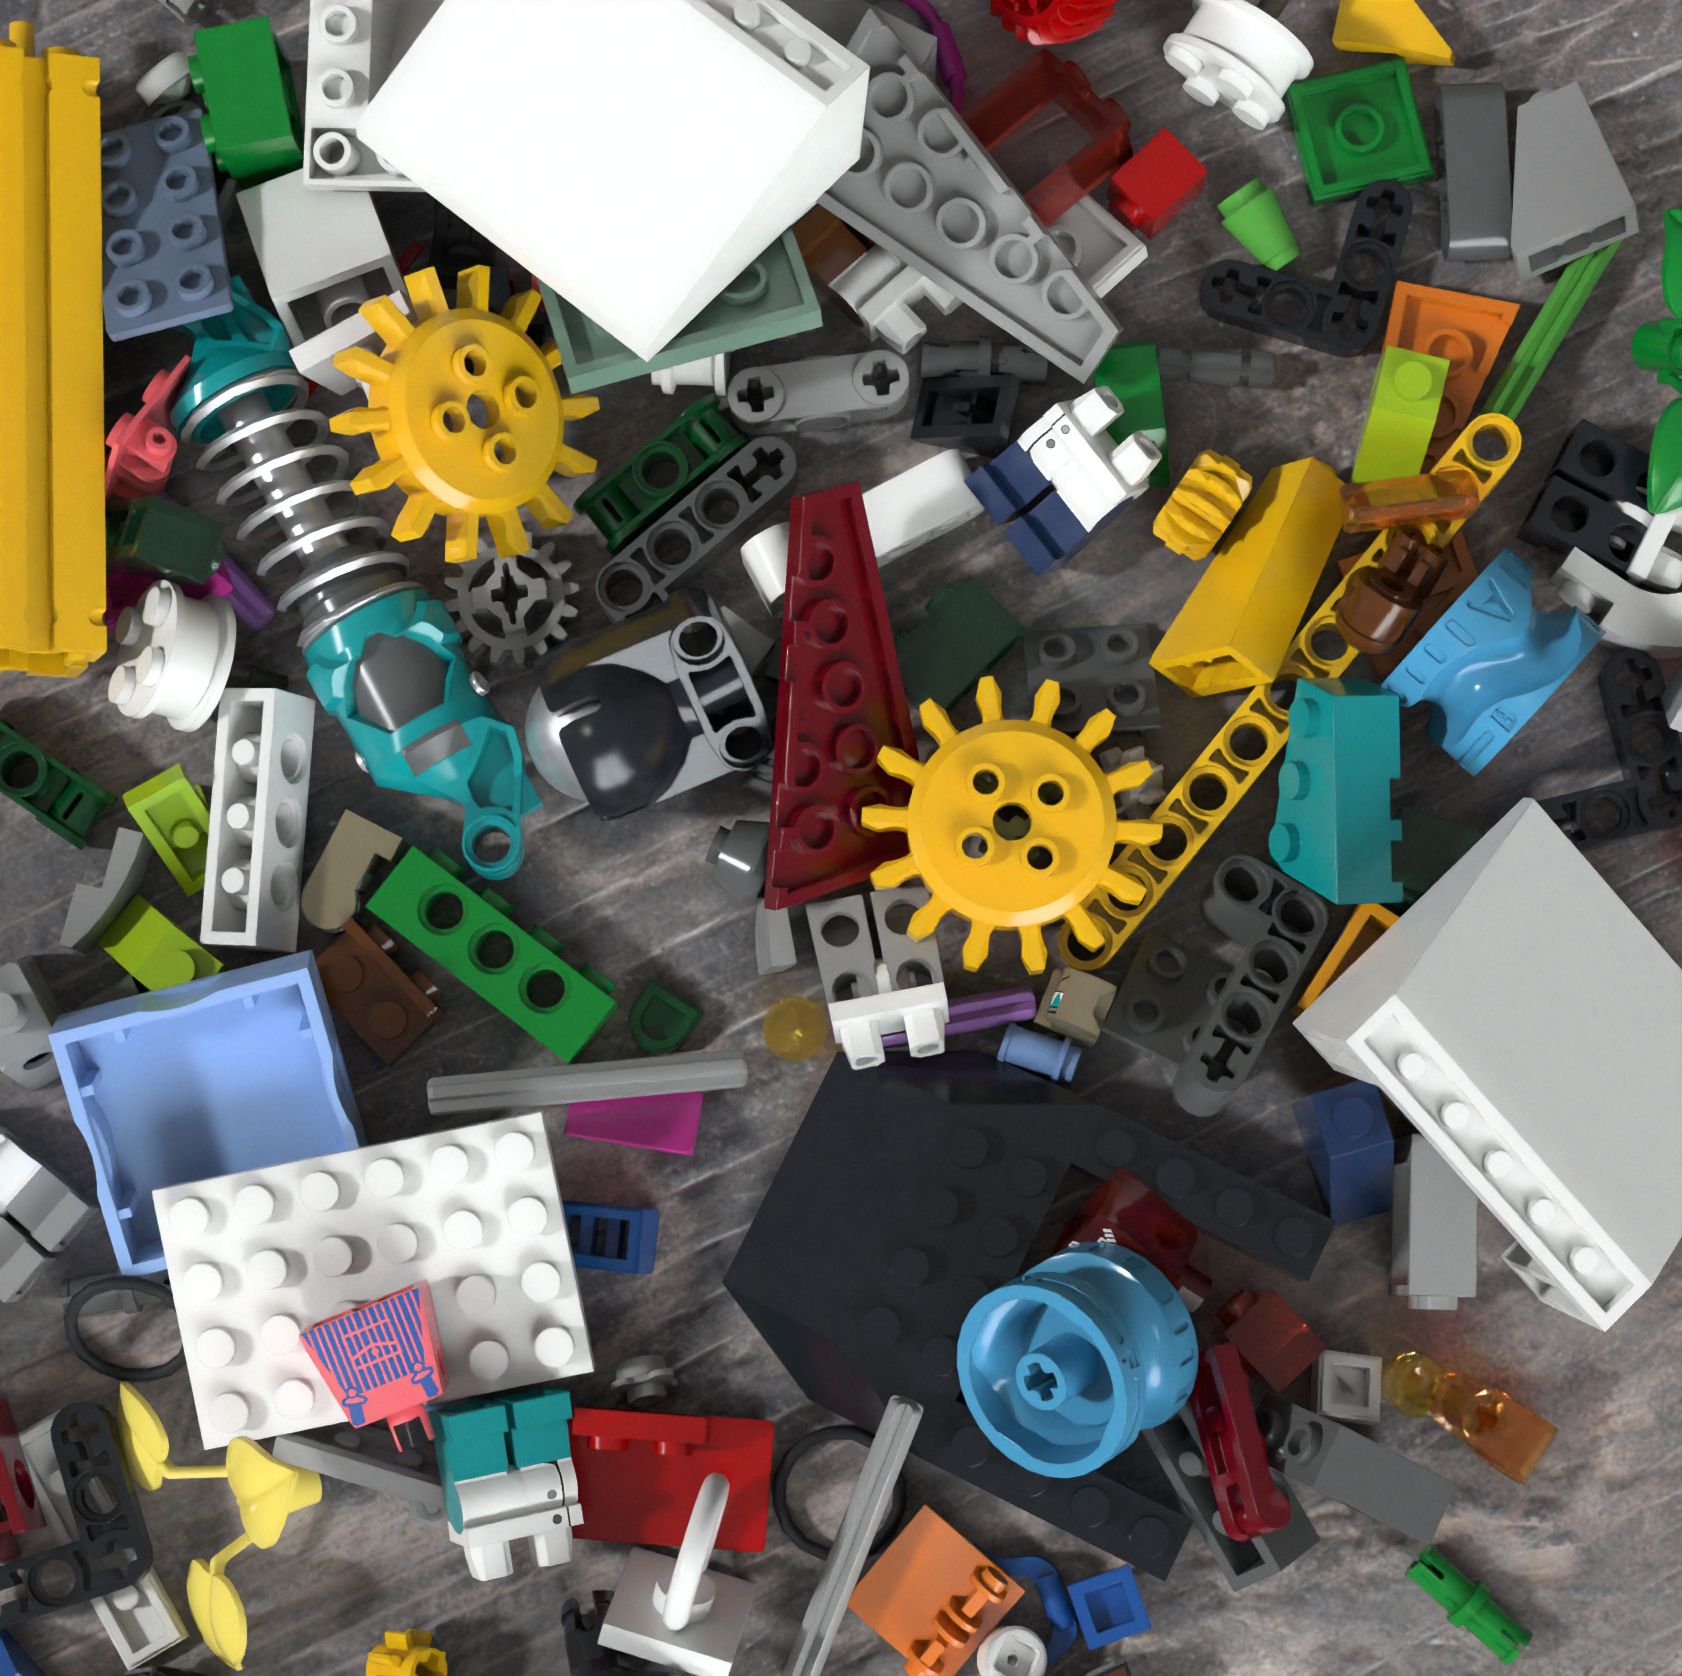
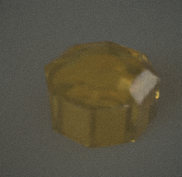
[1381,1351,1449,1419]

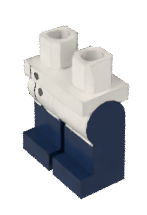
[964,385,1162,576]

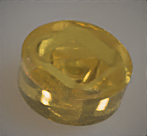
[763,997,828,1063]

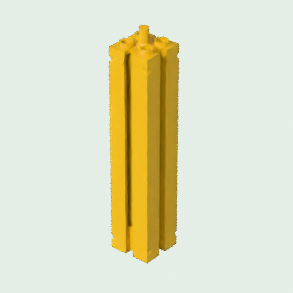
[0,20,107,678]

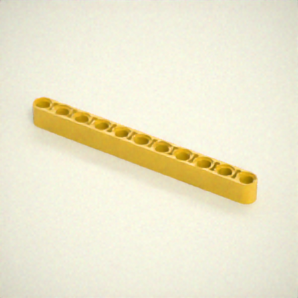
[1057,413,1522,974]

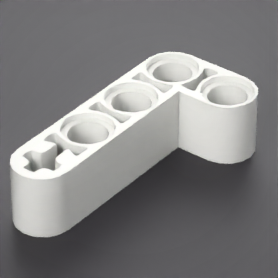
[740,448,985,619]

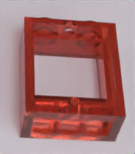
[961,47,1134,227]

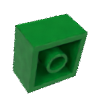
[188,16,305,190]

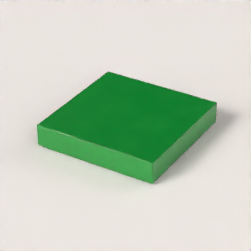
[1283,57,1435,207]

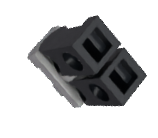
[1515,418,1682,594]

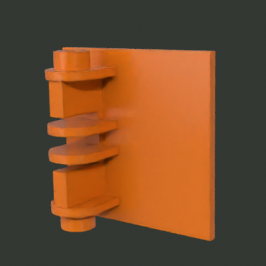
[847,1503,1026,1676]

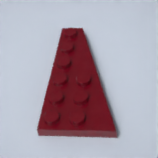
[764,481,920,911]

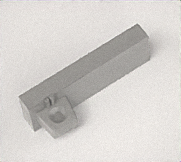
[272,1421,450,1529]

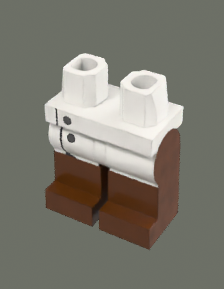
[792,204,963,355]

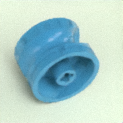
[1381,546,1606,777]
[957,1241,1198,1478]

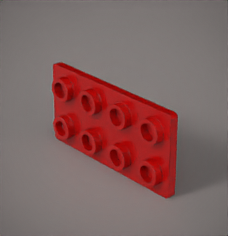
[567,1405,775,1553]

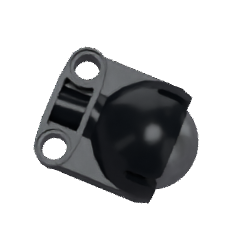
[525,587,774,821]

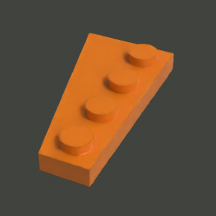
[1349,281,1521,533]

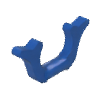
[973,1543,1077,1668]

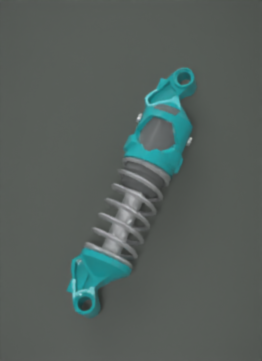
[168,274,544,880]

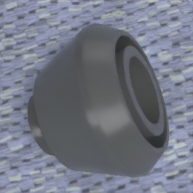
[705,820,770,904]

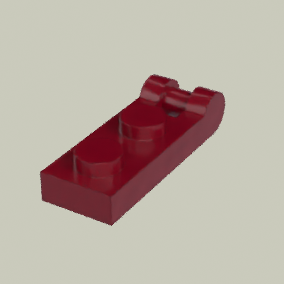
[1189,1342,1291,1542]

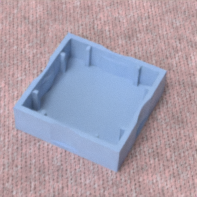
[48,949,368,1277]

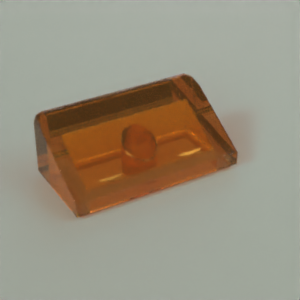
[1339,469,1480,534]

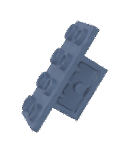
[101,108,234,342]

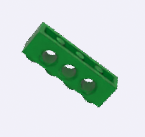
[365,846,620,1065]

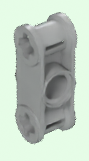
[727,350,909,437]

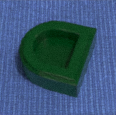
[628,978,705,1055]

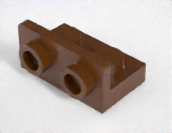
[315,917,447,1067]

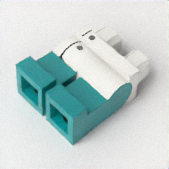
[428,1386,584,1581]

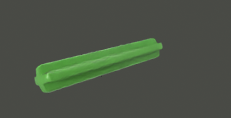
[1480,239,1623,422]

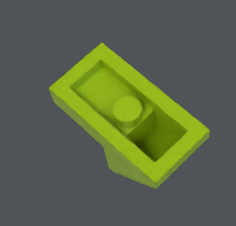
[123,763,211,897]

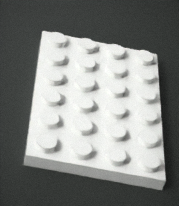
[152,1110,596,1450]

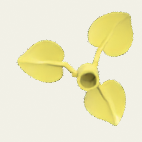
[117,1381,322,1671]

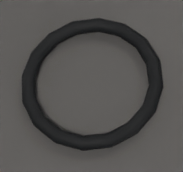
[63,1276,187,1382]
[772,1426,906,1561]

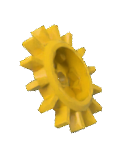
[329,265,600,563]
[861,676,1163,975]

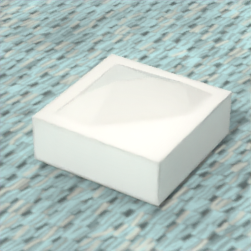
[1310,1349,1382,1425]

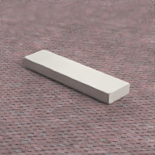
[18,1408,190,1671]

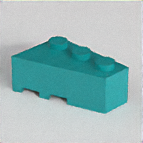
[1268,678,1403,905]

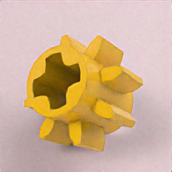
[366,1629,447,1676]

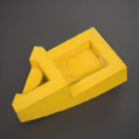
[1332,0,1456,66]

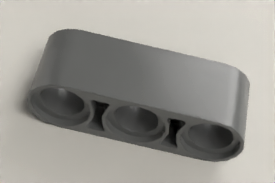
[1434,82,1512,261]

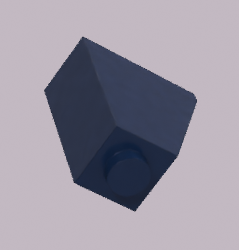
[1291,1080,1394,1227]

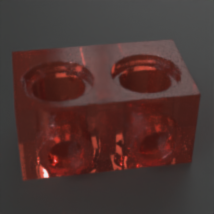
[1211,1288,1328,1394]

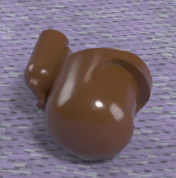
[1335,526,1451,655]

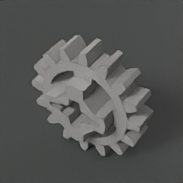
[443,531,582,670]

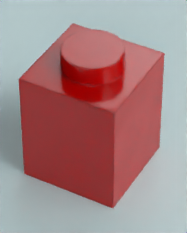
[1107,127,1208,240]

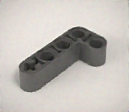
[595,436,799,633]
[1172,855,1329,1117]

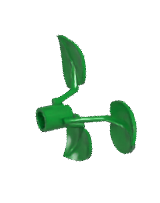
[1631,208,1682,514]

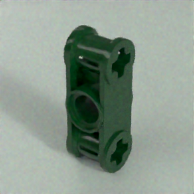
[573,393,753,557]
[0,718,119,850]

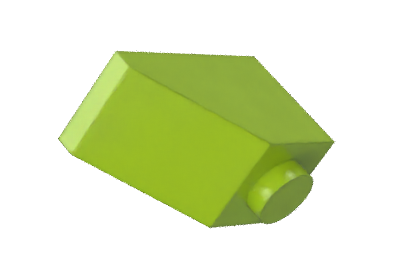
[1349,345,1450,499]
[98,893,234,991]

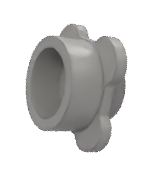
[610,1355,679,1409]

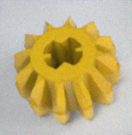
[1153,449,1252,561]

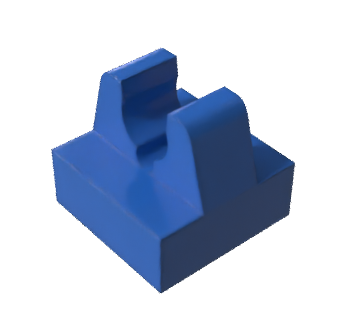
[1066,1563,1152,1650]

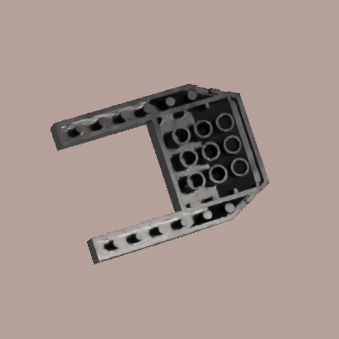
[722,1051,1336,1581]

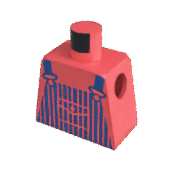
[299,1279,449,1452]

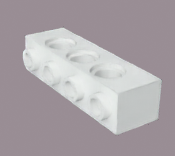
[200,688,316,953]

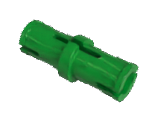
[1405,1543,1533,1665]

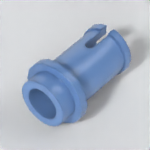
[997,1022,1083,1085]

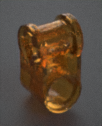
[1429,1372,1559,1486]

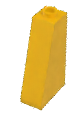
[1148,456,1356,698]

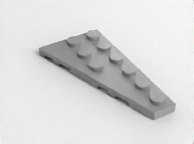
[815,7,1123,384]

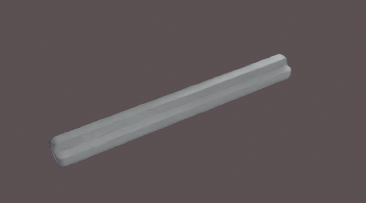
[427,1049,748,1116]
[781,1394,923,1676]

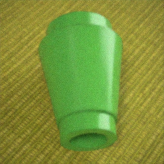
[1217,177,1302,271]

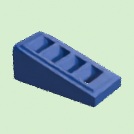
[562,1200,659,1274]

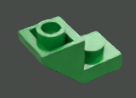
[1094,339,1170,488]

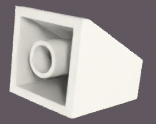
[236,168,410,348]

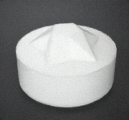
[135,51,191,108]
[977,1626,1047,1676]

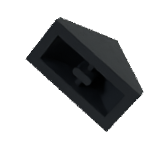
[910,374,1021,459]

